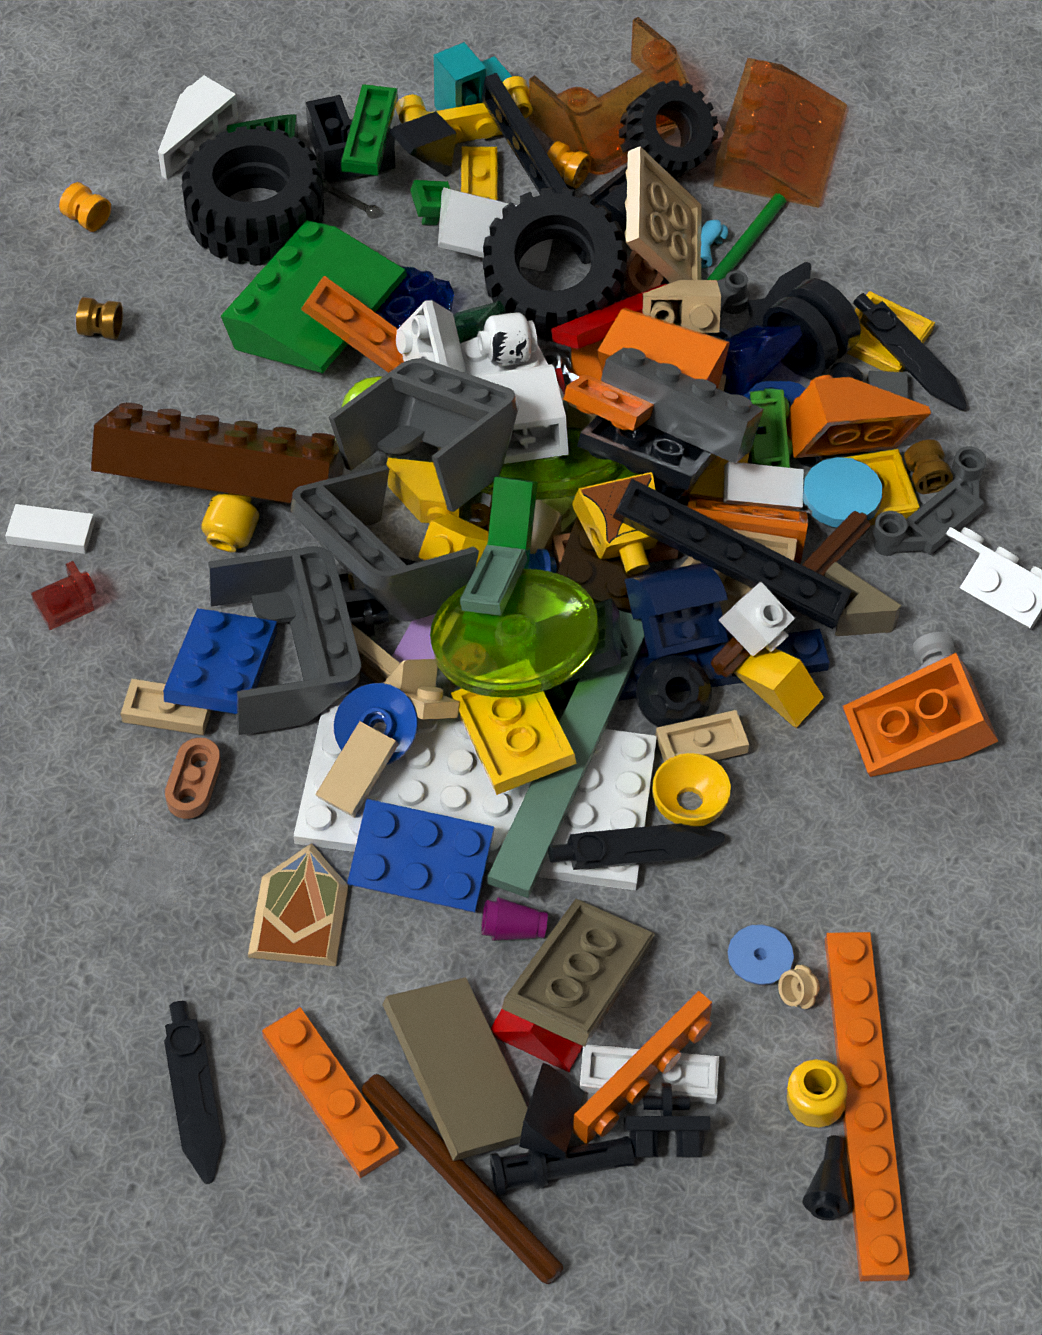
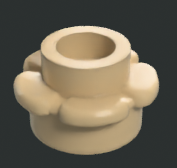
[778,965,820,1009]

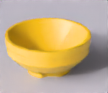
[652,753,731,826]

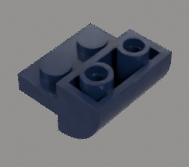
[625,563,728,659]

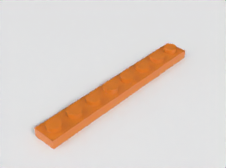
[825,932,910,1282]

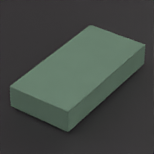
[460,545,527,616]

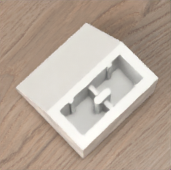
[396,300,467,373]
[475,364,569,464]

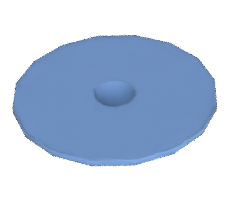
[727,924,794,985]

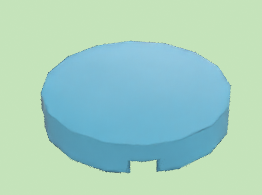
[803,457,882,528]

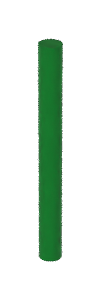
[707,193,786,281]

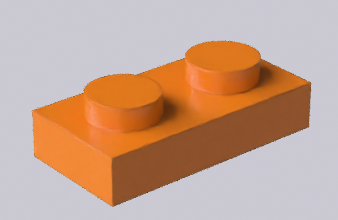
[563,374,654,431]

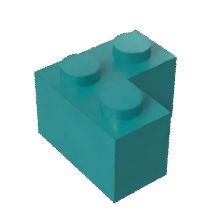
[433,42,512,111]

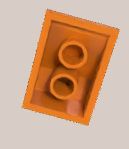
[786,375,931,458]
[843,653,999,777]

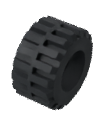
[619,80,719,179]

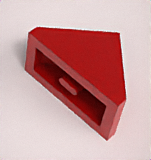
[490,1009,583,1073]

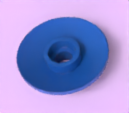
[334,683,418,765]

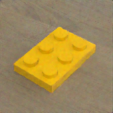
[451,662,577,795]

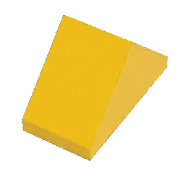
[734,647,824,728]

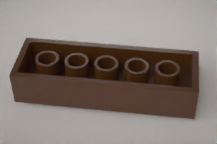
[91,402,344,503]

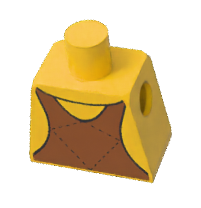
[572,472,658,575]

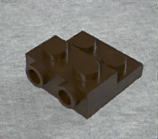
[550,516,651,613]

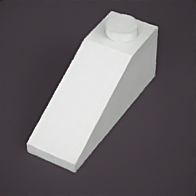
[158,75,239,179]

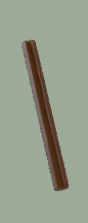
[711,511,871,678]
[362,1074,563,1284]

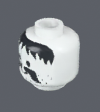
[478,312,537,366]

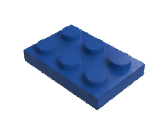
[163,608,277,714]
[347,799,495,913]

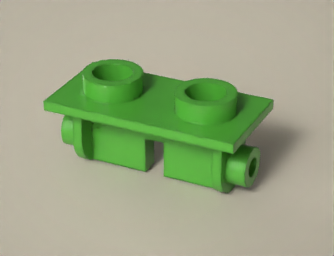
[750,388,793,468]

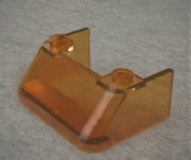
[529,17,694,175]

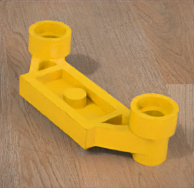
[396,76,533,144]

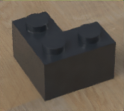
[306,95,396,183]

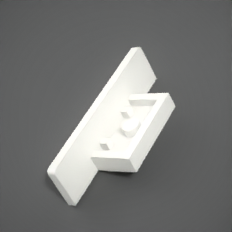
[946,527,1042,630]

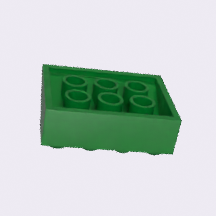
[221,220,407,373]

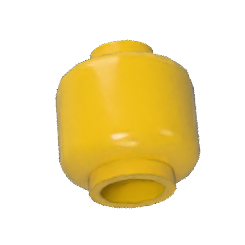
[201,493,259,552]
[787,1059,848,1128]

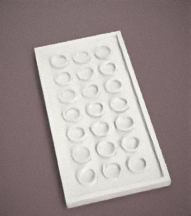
[293,694,657,891]

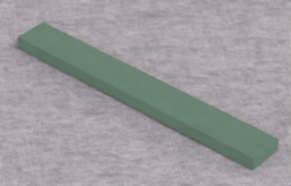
[488,610,645,898]

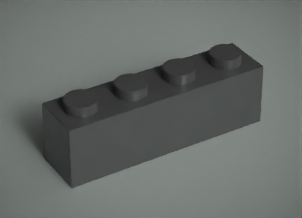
[601,347,764,464]

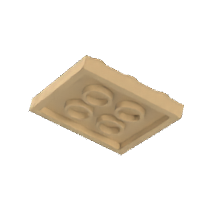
[624,146,701,283]

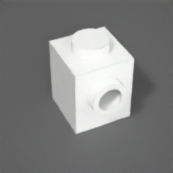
[719,582,795,657]

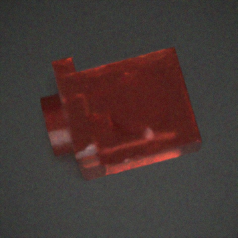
[31,561,96,630]

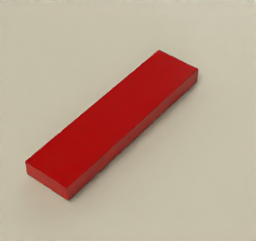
[551,284,667,349]

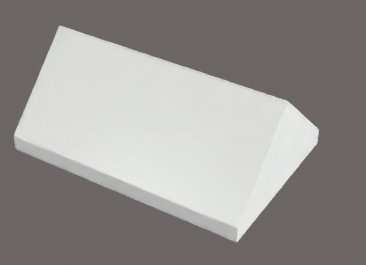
[438,188,553,271]

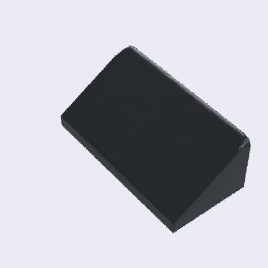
[519,1063,584,1158]

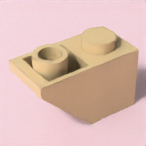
[642,280,721,333]

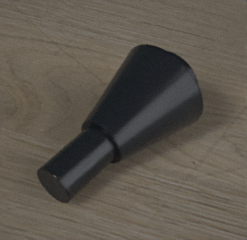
[802,1135,849,1221]

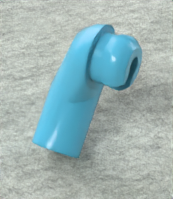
[701,220,728,268]

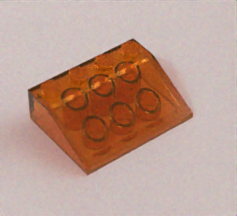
[713,58,847,208]

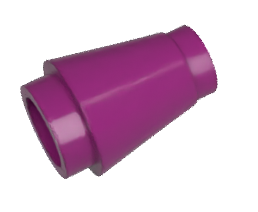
[481,897,548,941]

